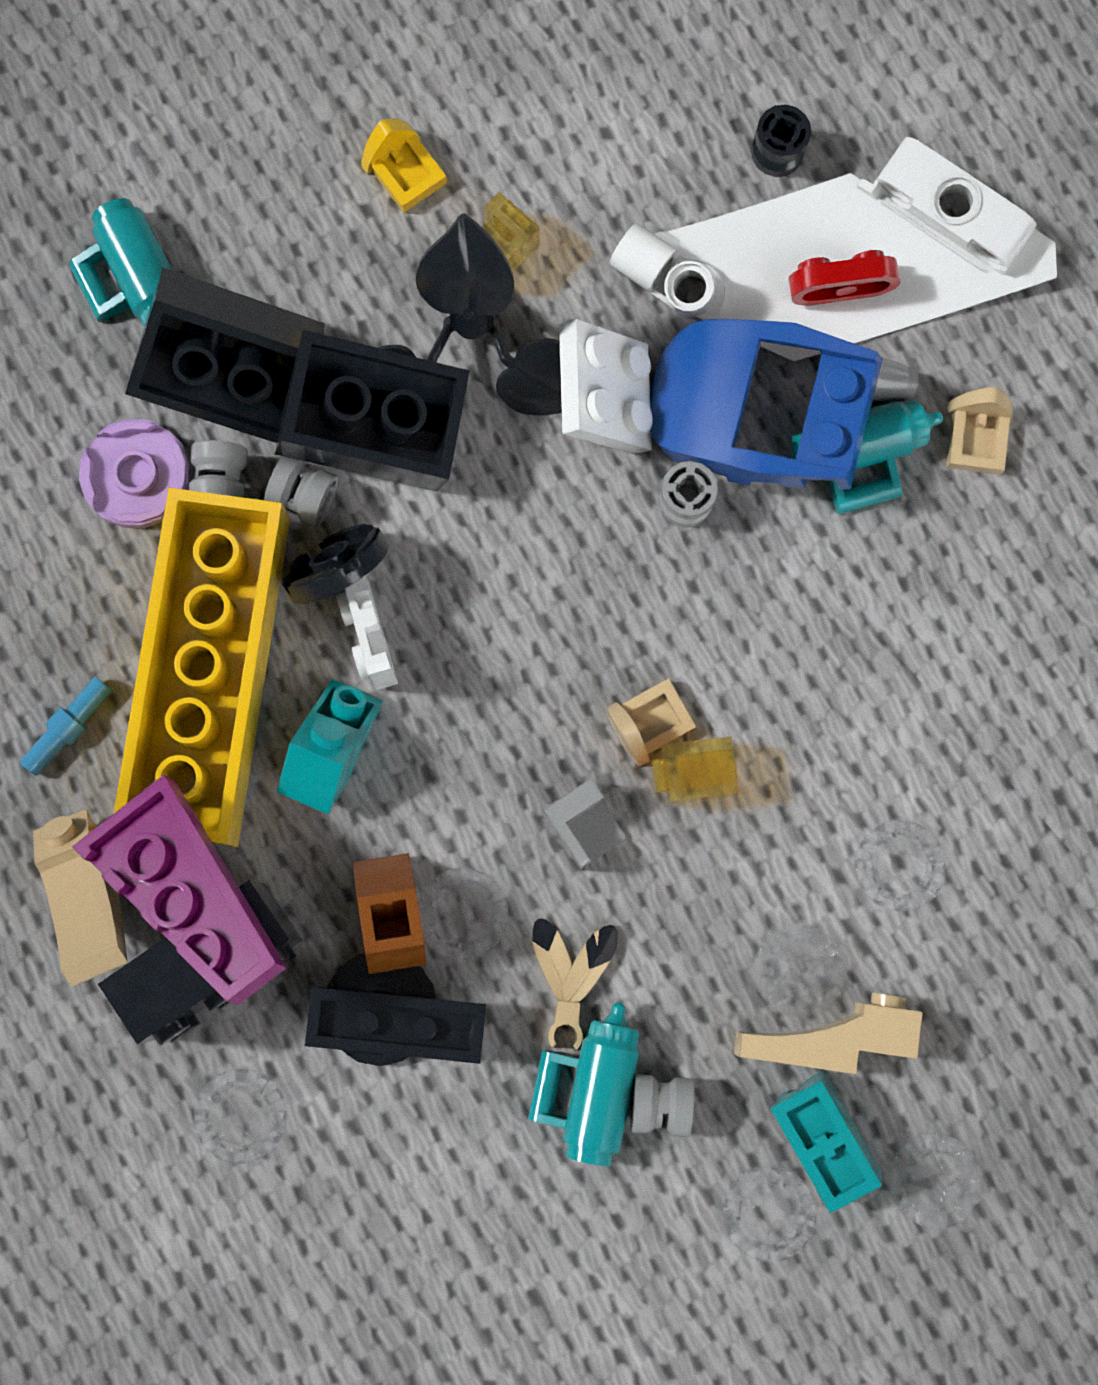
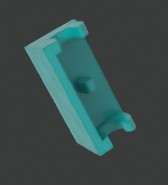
[770,1070,882,1214]

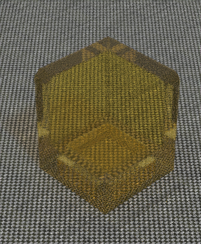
[482,192,540,273]

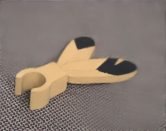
[532,918,618,1050]

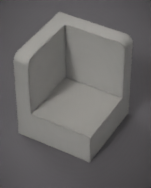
[543,778,625,870]

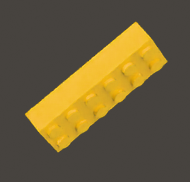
[113,487,291,848]

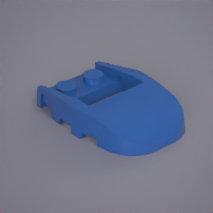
[650,319,883,489]

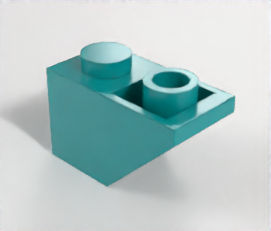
[277,679,383,814]

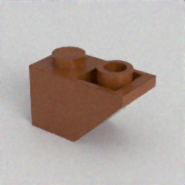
[352,853,426,974]

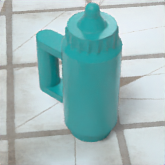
[69,198,173,326]
[791,400,943,515]
[528,1002,640,1167]

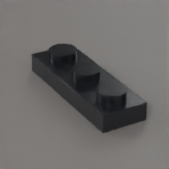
[304,986,487,1064]

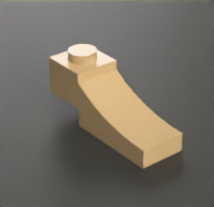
[33,809,128,987]
[734,993,923,1074]

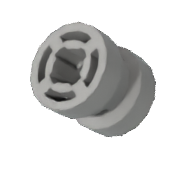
[189,440,248,498]
[264,456,339,527]
[658,461,718,528]
[630,1074,694,1137]

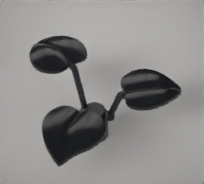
[377,213,562,416]

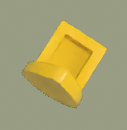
[361,119,447,213]

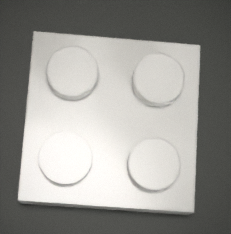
[559,319,653,453]

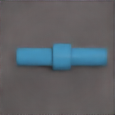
[19,676,112,776]

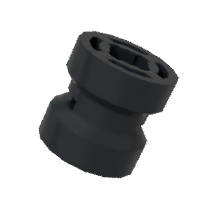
[751,104,811,177]

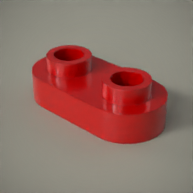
[788,250,901,306]

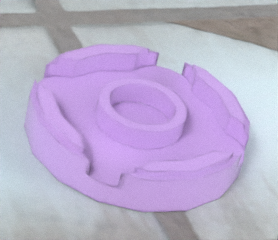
[79,419,192,529]

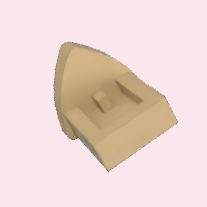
[946,387,1014,475]
[606,678,696,767]

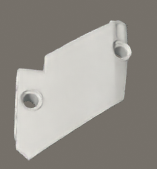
[610,137,1057,362]

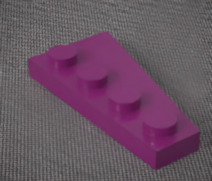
[72,775,287,1005]

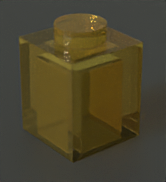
[651,736,739,805]

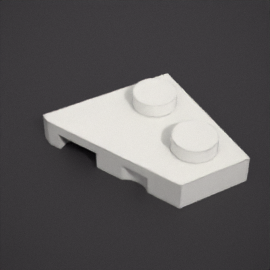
[336,575,398,690]

